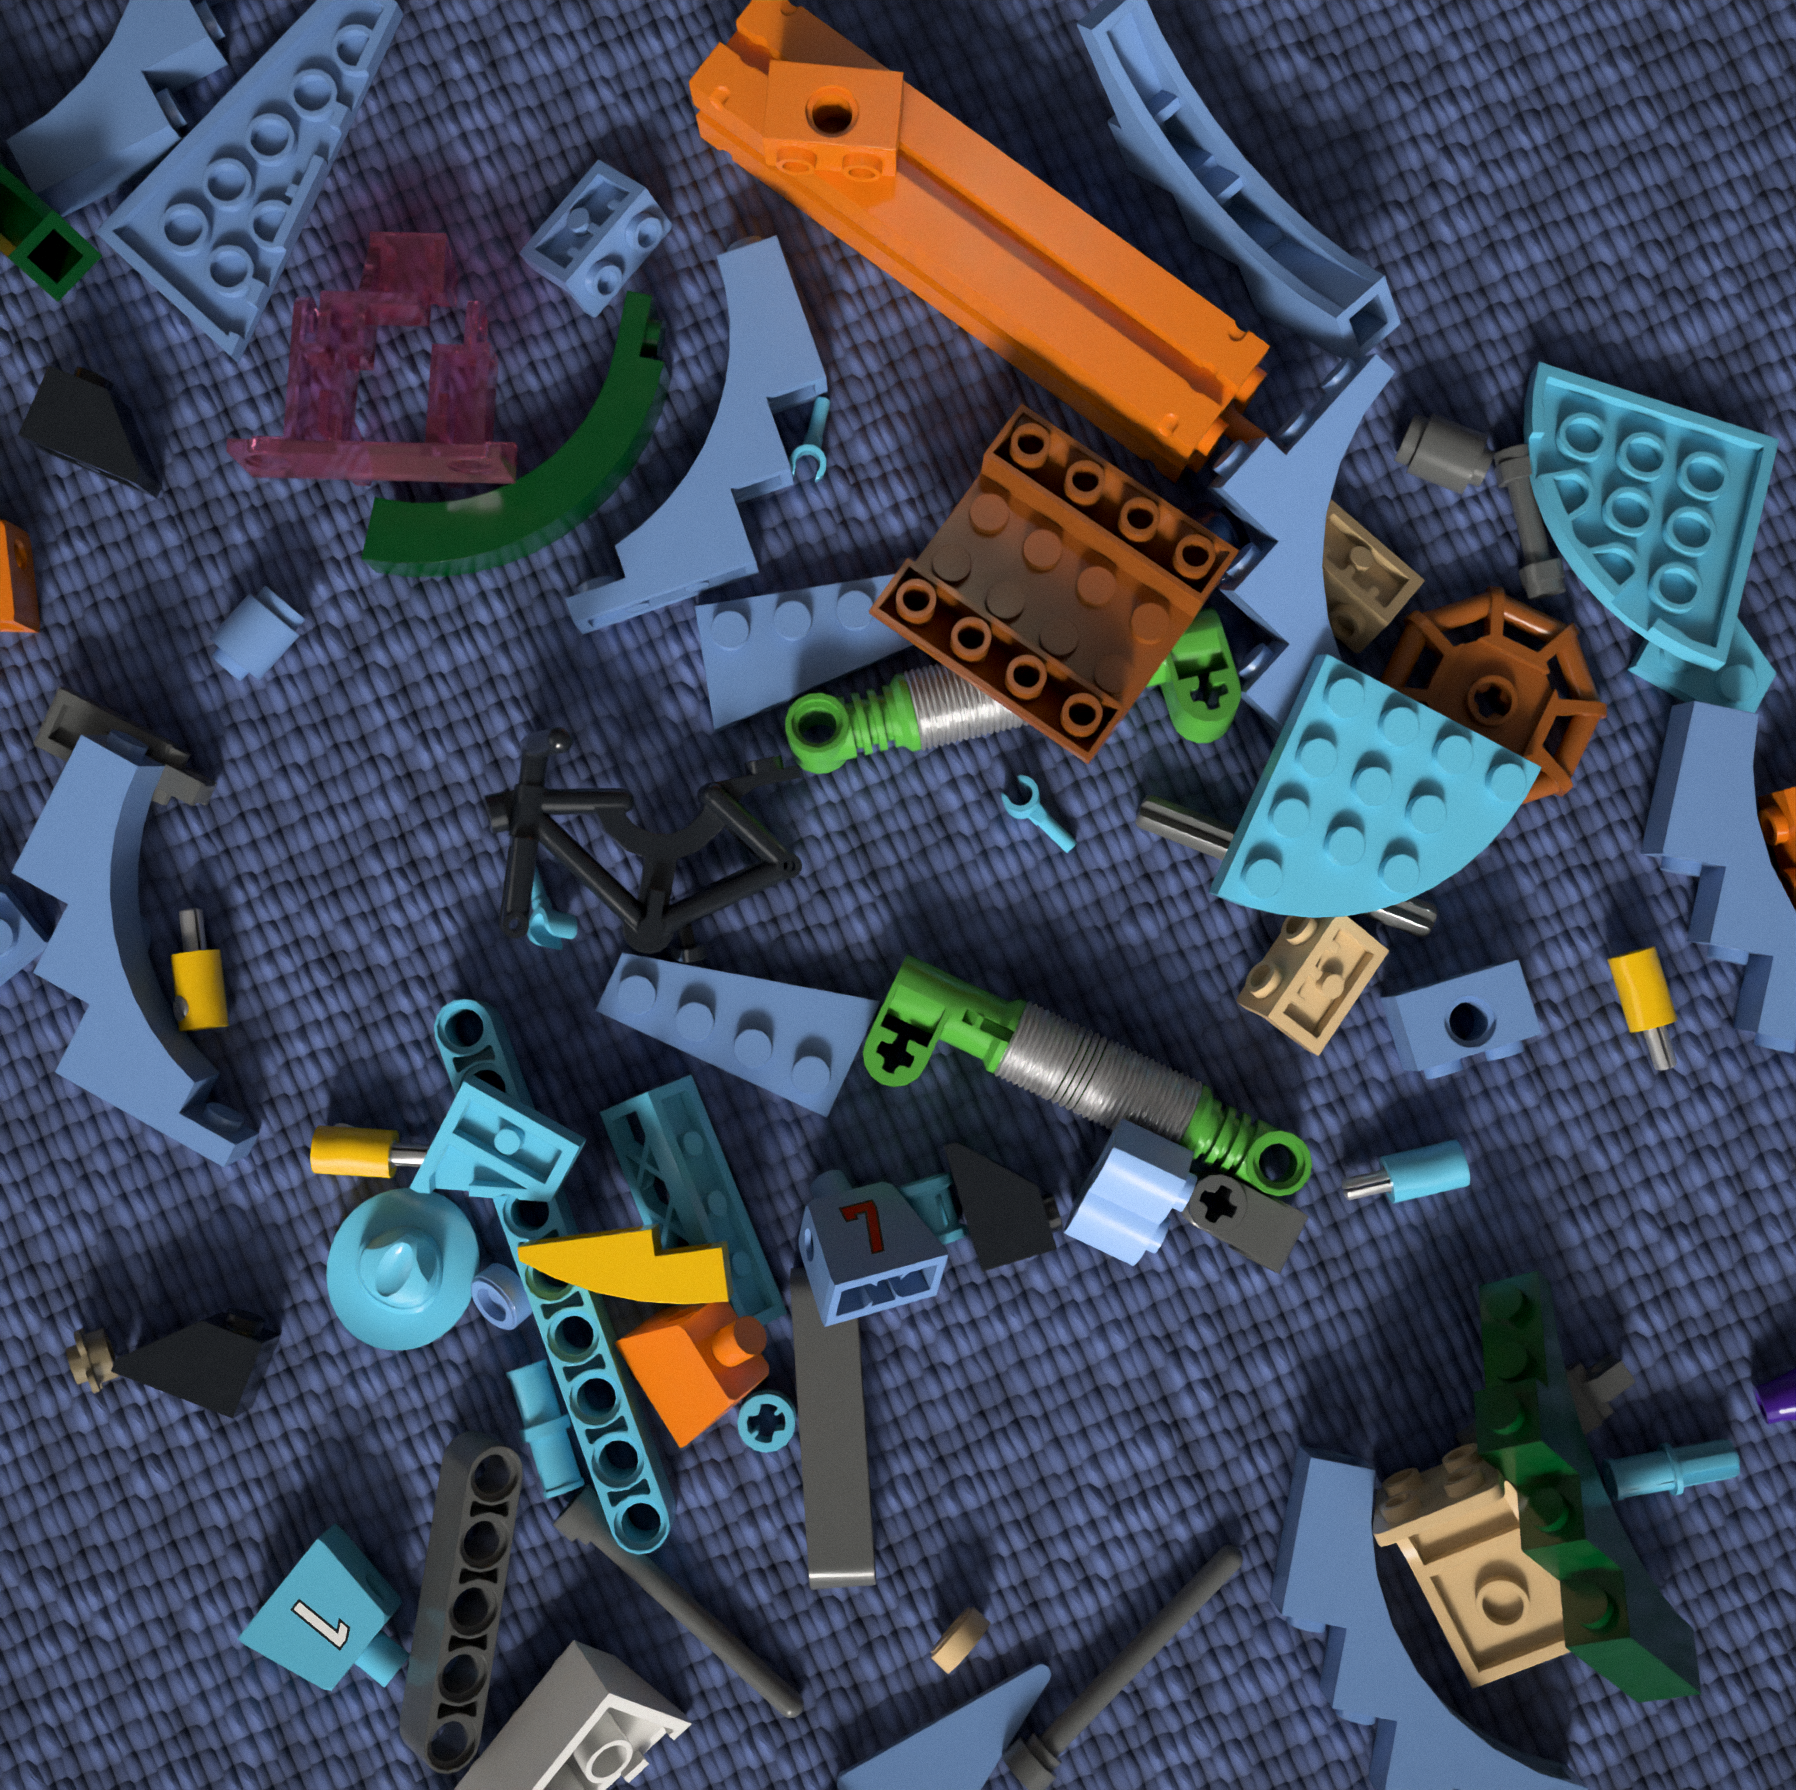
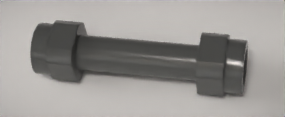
[1494,444,1566,601]

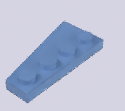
[695,574,917,733]
[595,953,881,1117]

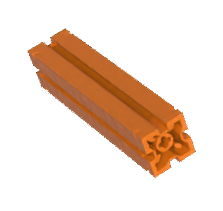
[689,0,1270,483]

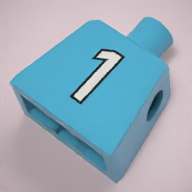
[237,1524,410,1691]

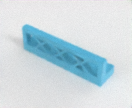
[599,1075,787,1326]

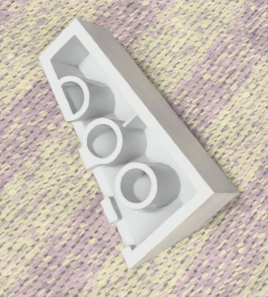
[454,1640,692,1790]

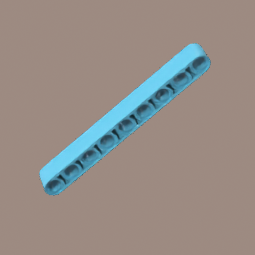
[434,999,677,1554]

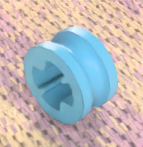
[737,1388,797,1453]

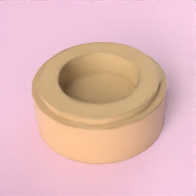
[930,1606,991,1674]

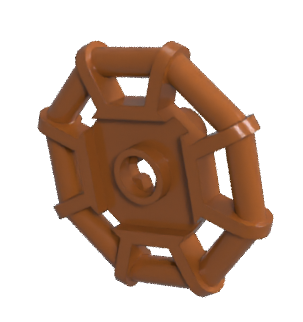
[1379,586,1608,805]

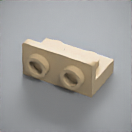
[1322,499,1425,653]
[1236,915,1389,1056]

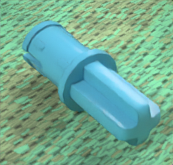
[1602,1438,1740,1501]

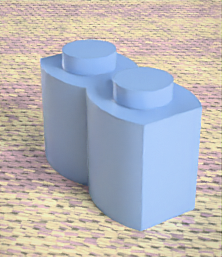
[1063,1118,1197,1266]

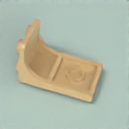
[1373,1443,1571,1689]

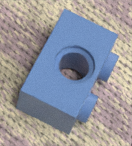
[1380,959,1542,1079]

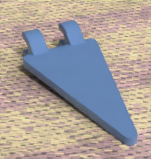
[837,1661,1051,1790]

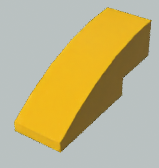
[517,1223,734,1304]

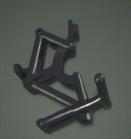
[484,727,802,963]

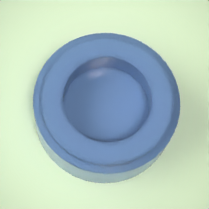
[471,1263,533,1330]

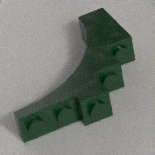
[1474,1270,1702,1703]

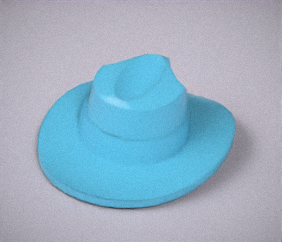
[326,1188,480,1350]

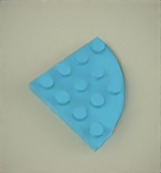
[1523,362,1779,672]
[1208,654,1542,918]

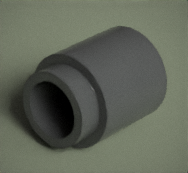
[1394,413,1495,495]

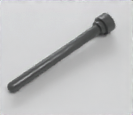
[552,1484,804,1718]
[1002,1545,1243,1790]

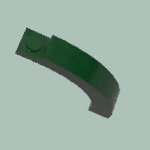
[361,291,671,577]

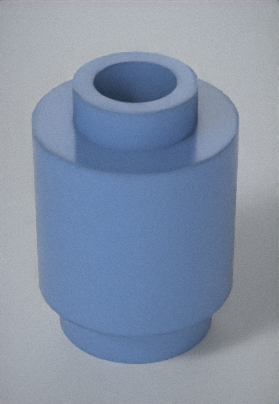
[209,585,306,681]

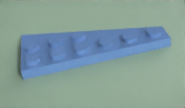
[95,0,403,364]

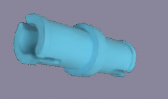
[506,1359,585,1499]

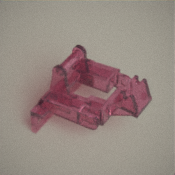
[226,231,518,489]

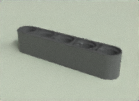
[790,1267,876,1590]
[399,1430,523,1774]

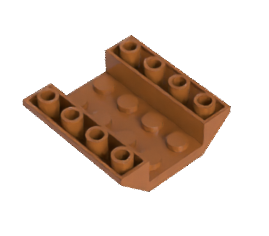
[869,403,1239,764]

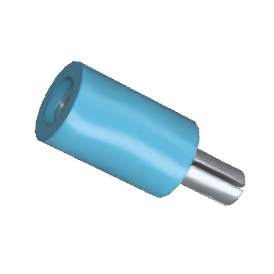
[1342,1139,1470,1204]

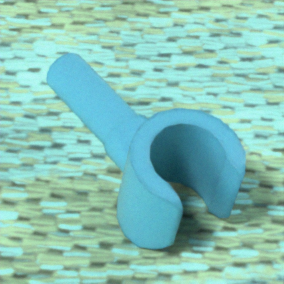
[789,397,830,483]
[1001,775,1077,853]
[527,866,577,950]

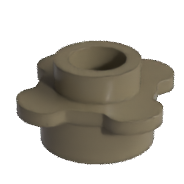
[66,1327,120,1393]

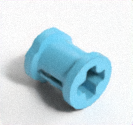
[896,1172,969,1245]

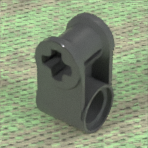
[1181,1171,1309,1274]

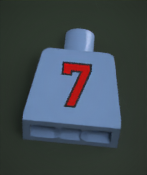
[798,1170,948,1327]

